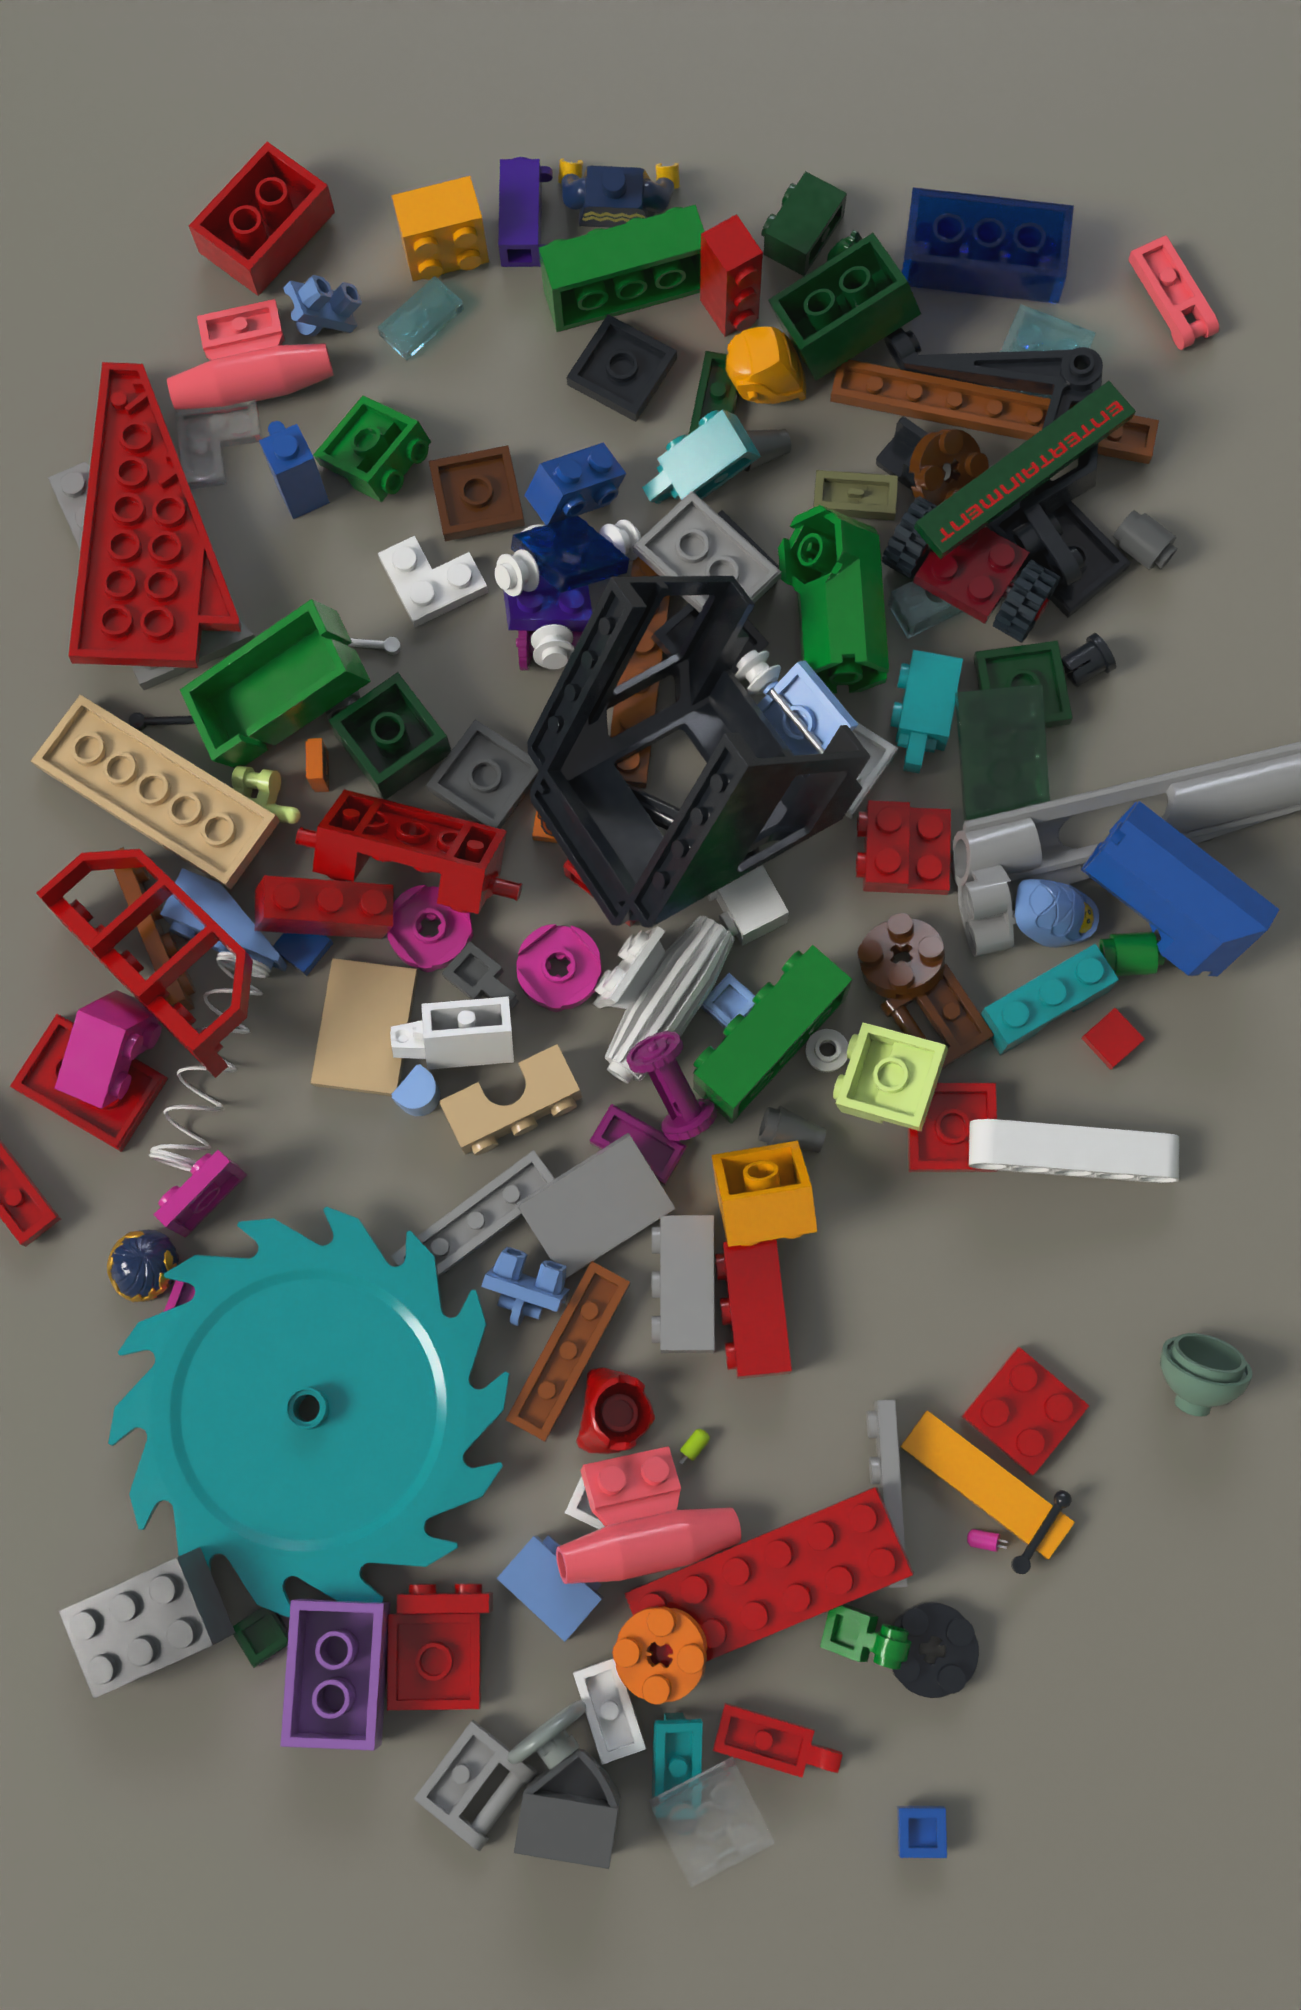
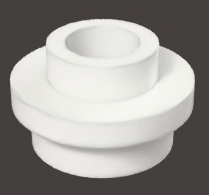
[805,1029,848,1072]

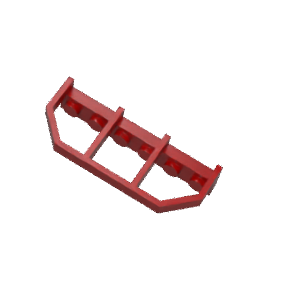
[36,849,253,1078]

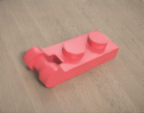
[1128,235,1219,350]

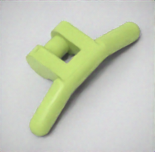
[231,766,301,824]

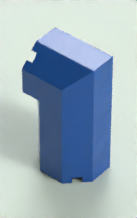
[1081,801,1280,976]

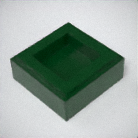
[233,1607,289,1668]

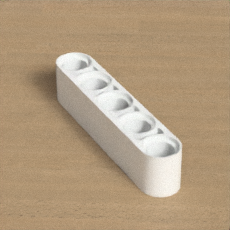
[969,1119,1179,1183]

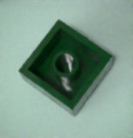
[329,672,451,800]

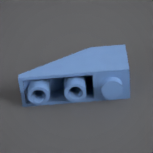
[161,868,287,971]

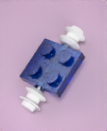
[495,516,641,596]

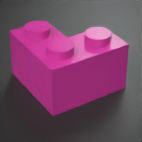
[54,990,162,1109]

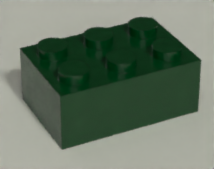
[768,233,922,381]

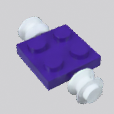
[503,524,593,669]

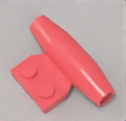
[167,299,334,411]
[556,1446,741,1584]

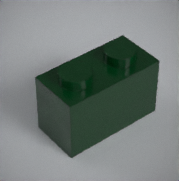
[761,171,847,276]

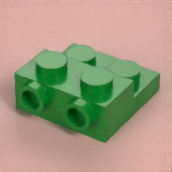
[313,395,431,503]

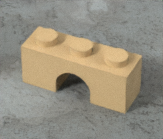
[439,1044,582,1156]

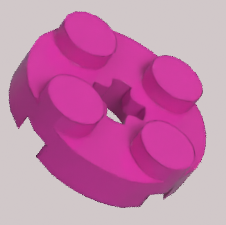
[387,885,474,972]
[516,924,602,1012]

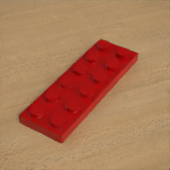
[624,1486,914,1667]

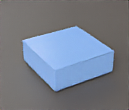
[701,973,755,1028]

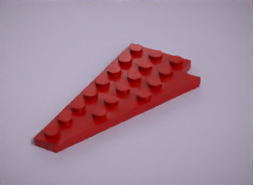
[68,362,242,668]

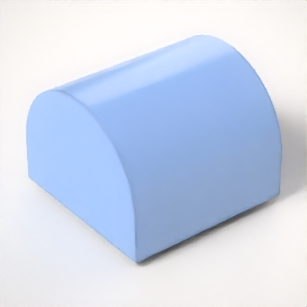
[391,1064,440,1116]

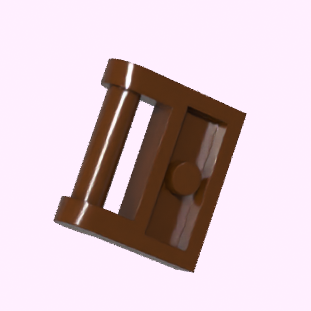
[880,964,994,1071]

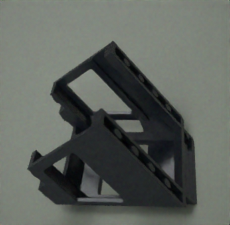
[527,576,871,928]

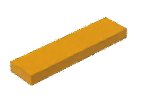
[900,1410,1075,1559]

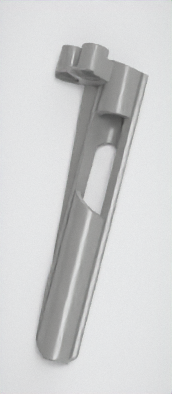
[951,741,1301,957]

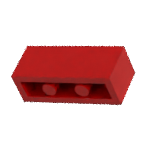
[700,214,763,337]
[254,875,393,939]
[715,1239,792,1379]

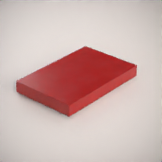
[10,1014,168,1152]

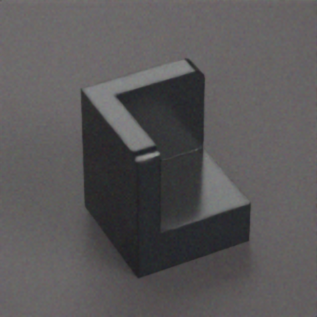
[876,416,929,490]

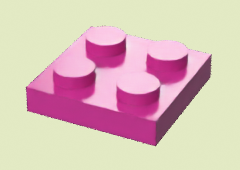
[153,1150,247,1238]

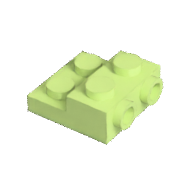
[833,1022,948,1131]

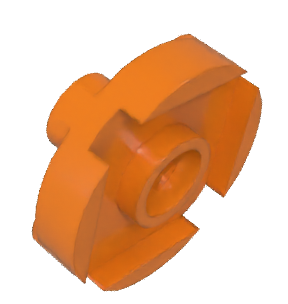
[612,1606,707,1705]

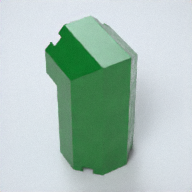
[778,505,889,694]

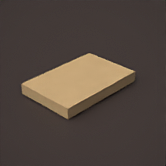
[311,958,418,1096]

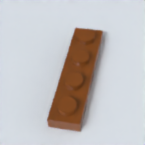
[114,847,196,1011]
[505,1261,631,1442]

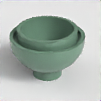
[1160,1333,1252,1417]

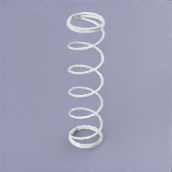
[148,952,271,1172]

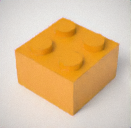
[391,176,489,281]
[711,1141,817,1247]

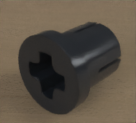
[1061,633,1117,687]

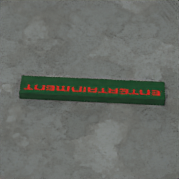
[914,381,1136,560]

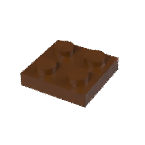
[429,445,525,542]

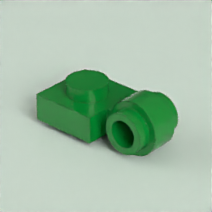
[820,1604,912,1670]

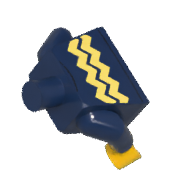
[558,158,680,228]

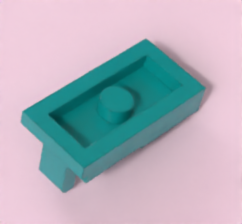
[652,1712,703,1815]

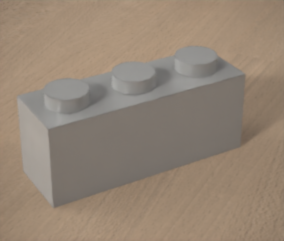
[652,1215,715,1353]

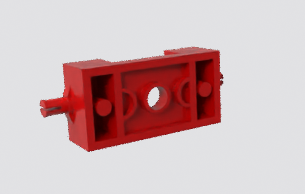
[295,789,522,914]

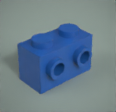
[524,442,626,527]

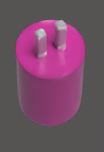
[967,1529,1008,1552]

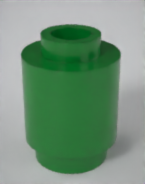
[1099,931,1165,977]

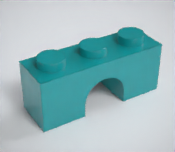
[980,943,1119,1055]

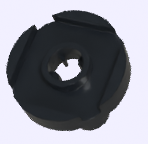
[891,1602,979,1698]

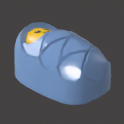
[1015,879,1099,948]

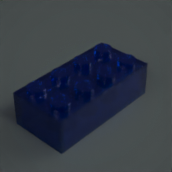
[901,187,1074,304]

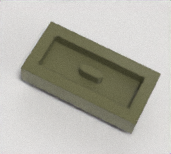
[813,470,898,521]

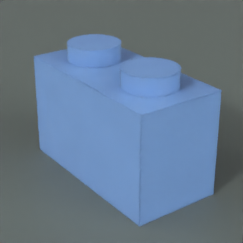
[497,1535,604,1642]

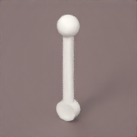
[348,637,401,655]

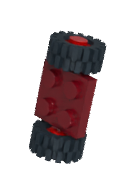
[881,496,1061,643]

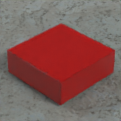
[1081,1008,1145,1070]

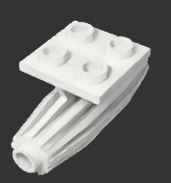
[592,915,735,1084]

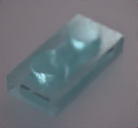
[377,276,464,361]

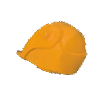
[725,327,806,404]

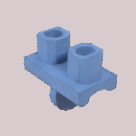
[283,275,362,336]
[481,1247,570,1326]

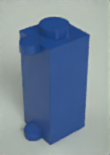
[259,421,330,519]

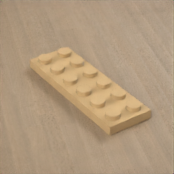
[31,695,280,890]

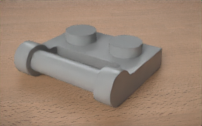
[414,1720,538,1851]

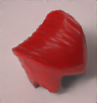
[576,1367,655,1454]

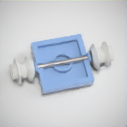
[735,650,862,783]

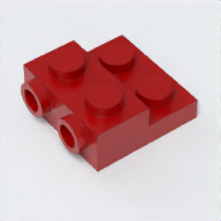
[856,800,951,895]

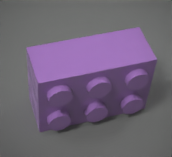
[280,1598,391,1751]

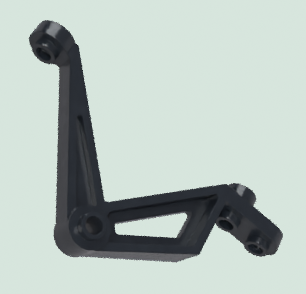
[884,327,1103,588]

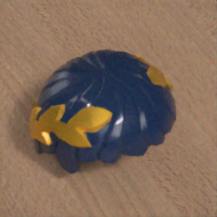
[107,1229,179,1303]

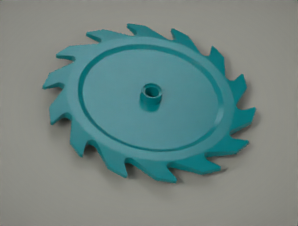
[108,1206,510,1618]

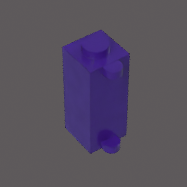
[498,157,553,267]

